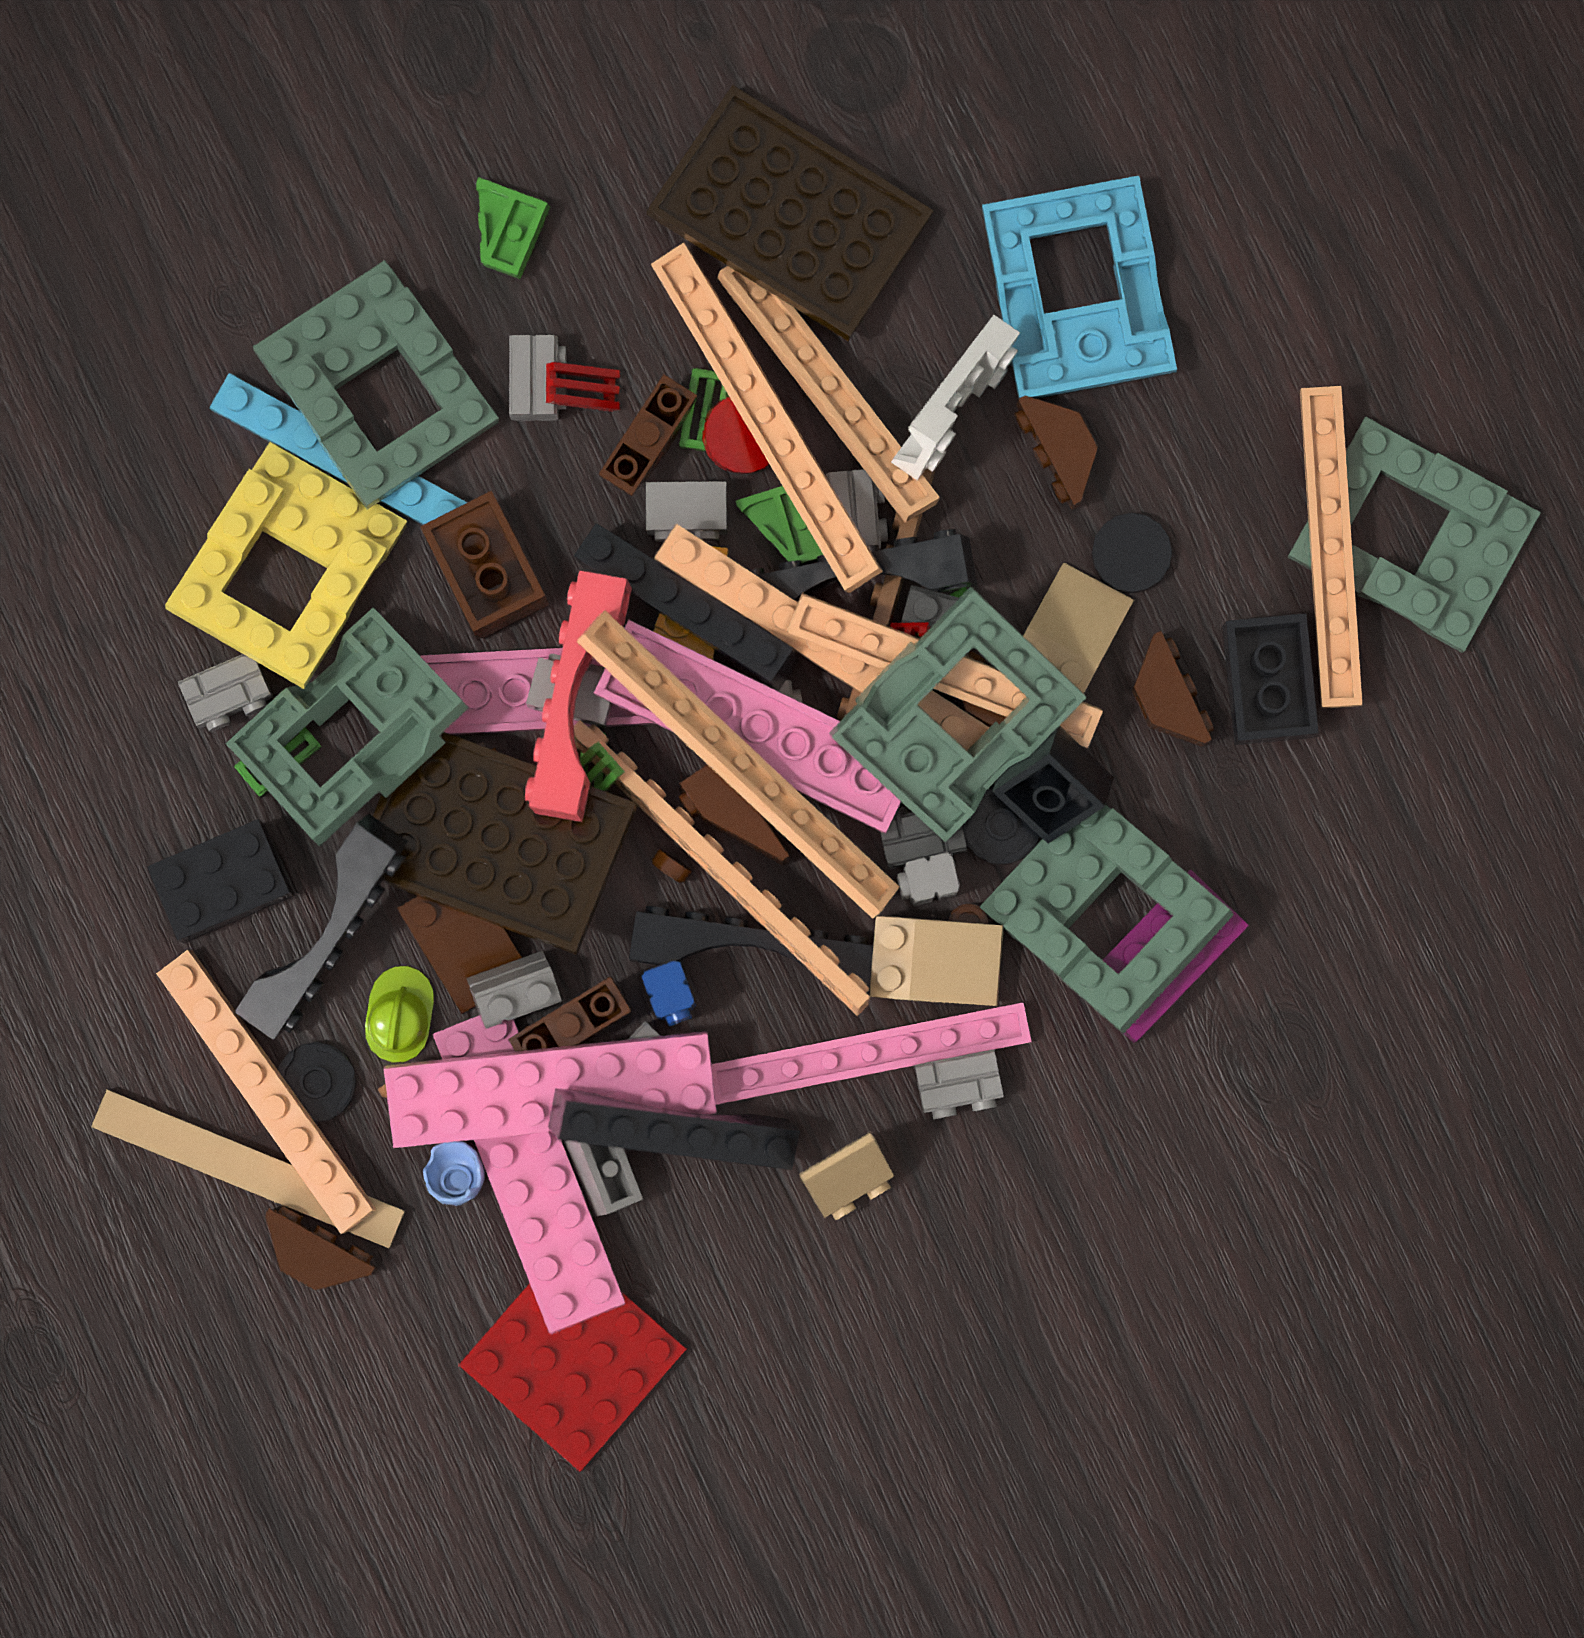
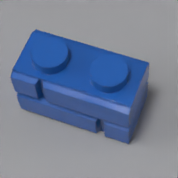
[642,961,696,1026]

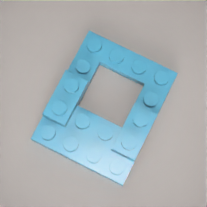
[982,176,1177,399]

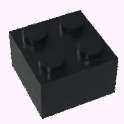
[992,726,1114,844]

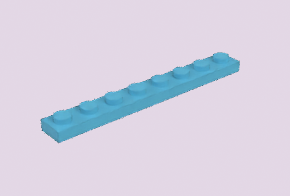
[210,373,467,525]

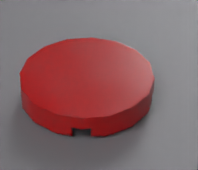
[702,397,769,474]

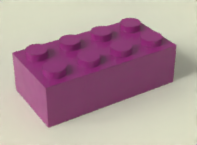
[1102,869,1249,1043]

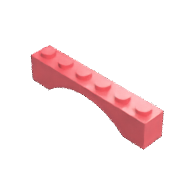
[525,571,632,822]

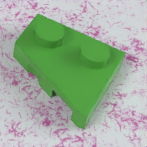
[476,177,550,279]
[736,486,823,565]

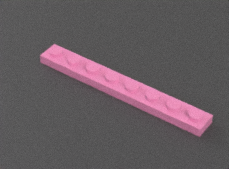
[711,1003,1031,1105]

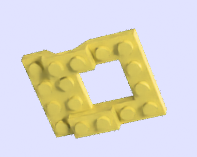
[165,442,407,689]

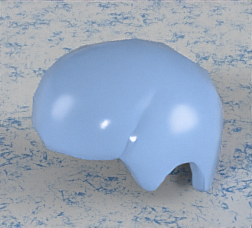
[423,1141,485,1206]

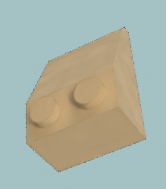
[1023,562,1134,693]
[870,915,1004,1006]
[800,1133,894,1220]

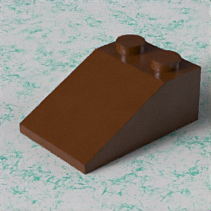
[420,490,549,640]
[678,764,789,866]
[397,896,522,1014]

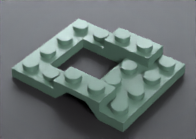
[253,260,499,510]
[1288,417,1541,653]
[829,587,1087,842]
[226,608,469,846]
[980,805,1233,1034]

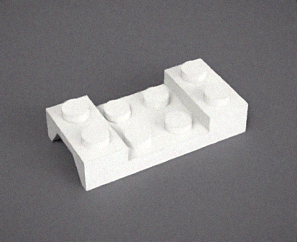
[891,315,1020,480]

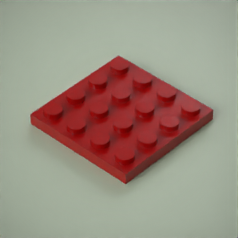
[459,1283,687,1472]

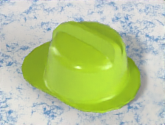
[365,966,434,1062]

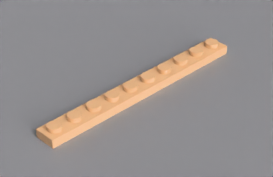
[651,242,883,593]
[653,524,989,750]
[577,610,899,919]
[574,720,870,1016]

